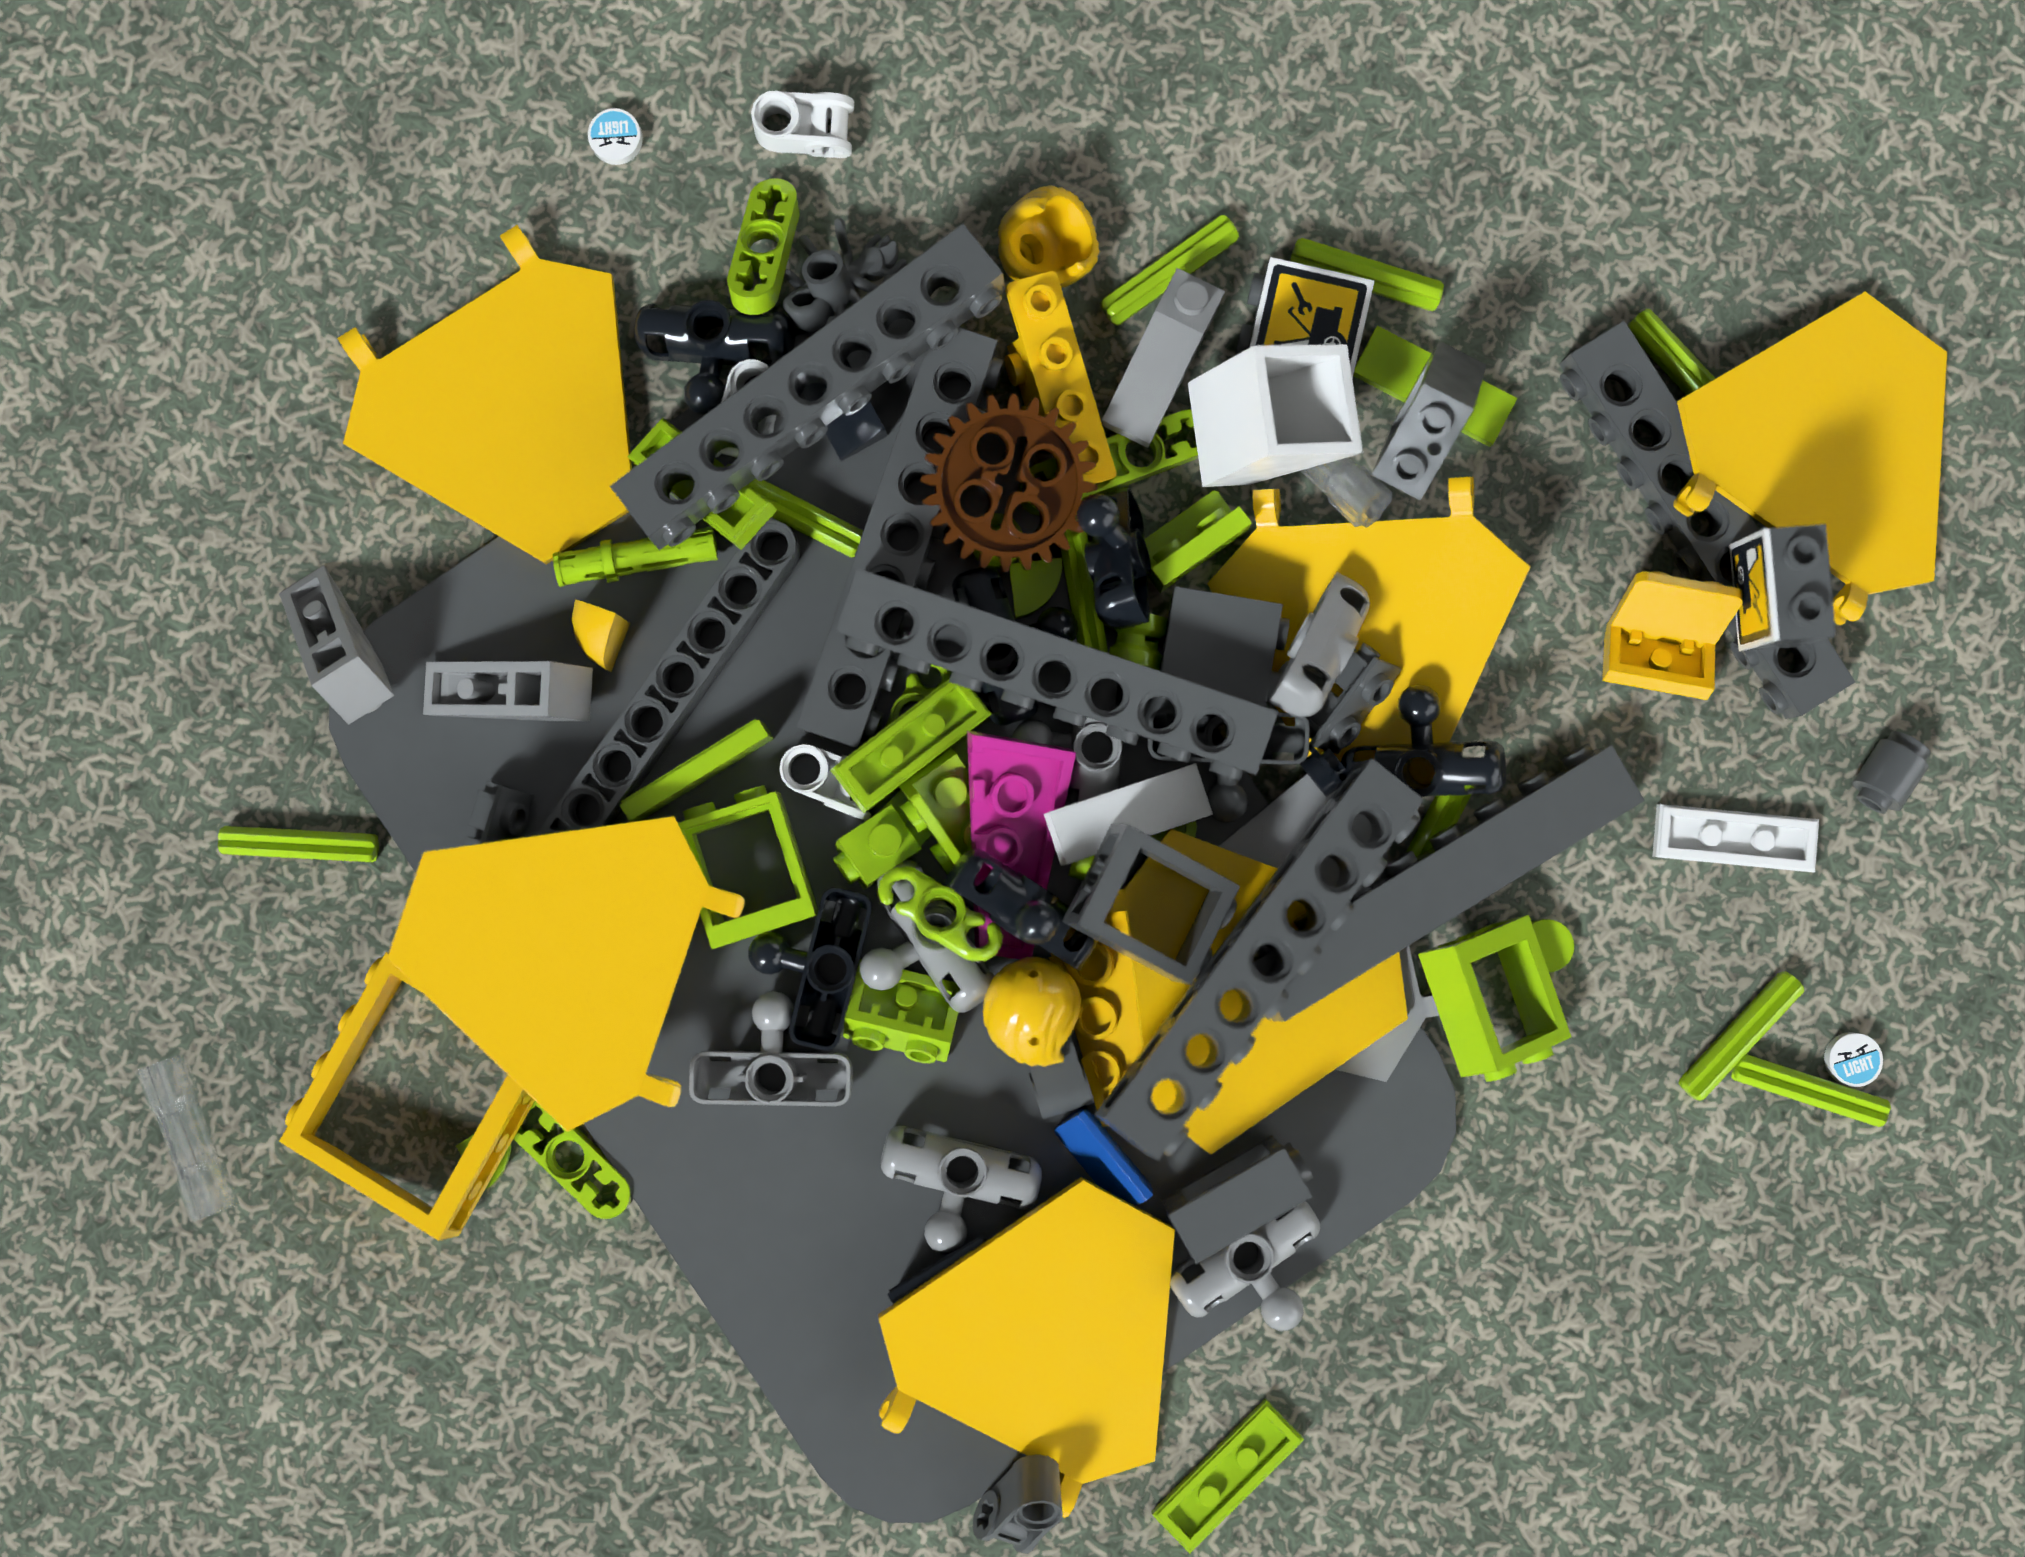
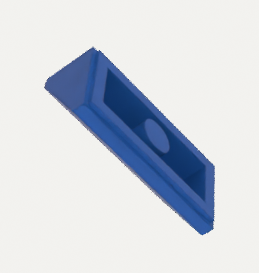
[1054,1106,1154,1206]

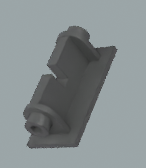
[1305,643,1402,754]
[461,781,534,846]

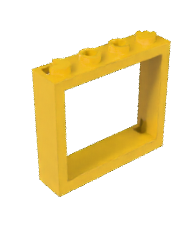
[279,952,535,1241]

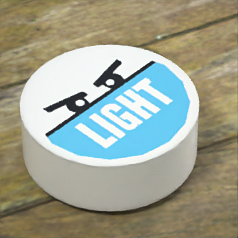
[588,108,643,165]
[1824,1032,1883,1087]

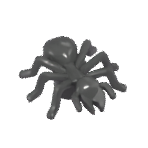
[783,218,907,332]

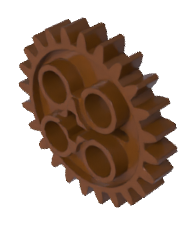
[920,394,1098,572]

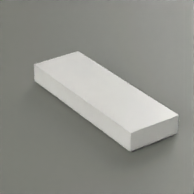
[1044,763,1213,866]
[1652,804,1819,872]

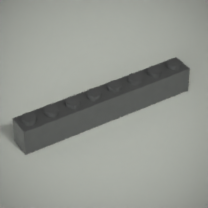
[1253,744,1645,1022]

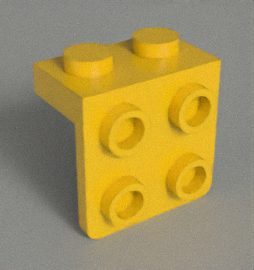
[1602,571,1743,700]

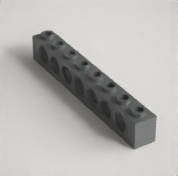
[610,224,1006,550]
[1559,321,1855,719]
[796,327,1005,749]
[835,568,1278,781]
[1095,758,1424,1160]

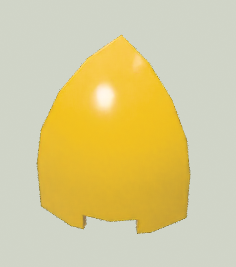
[572,599,630,672]

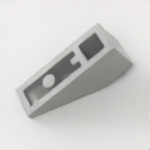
[1101,268,1225,448]
[279,565,394,725]
[423,661,593,721]

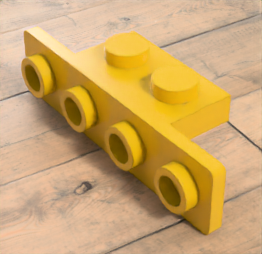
[1005,271,1117,484]

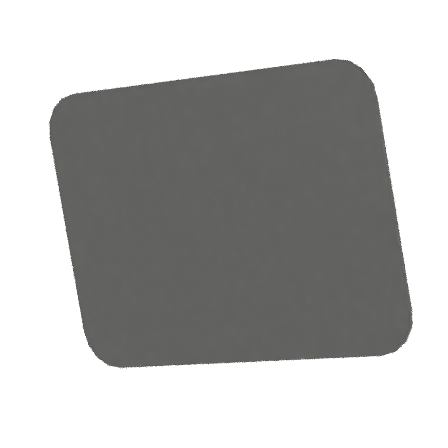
[329,315,1456,1523]

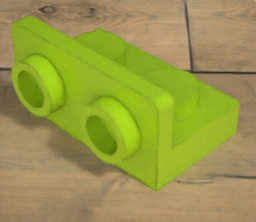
[1145,490,1252,593]
[899,749,971,875]
[843,959,960,1063]

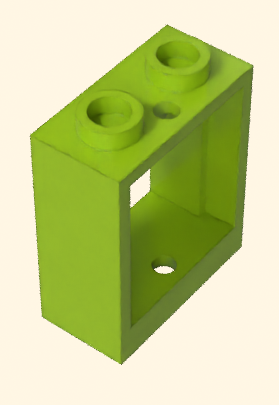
[678,785,818,949]
[1418,915,1571,1082]

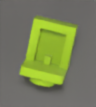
[833,804,922,890]

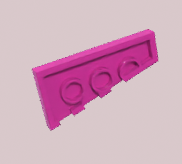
[967,731,1076,960]

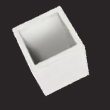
[1188,345,1363,487]

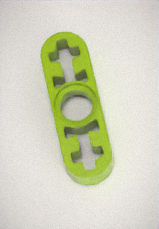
[727,178,800,315]
[514,1101,633,1219]

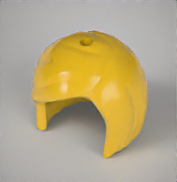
[998,185,1100,288]
[983,957,1081,1067]

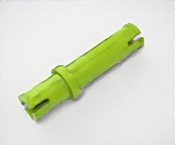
[553,526,719,587]

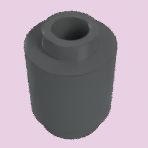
[1852,731,1931,814]

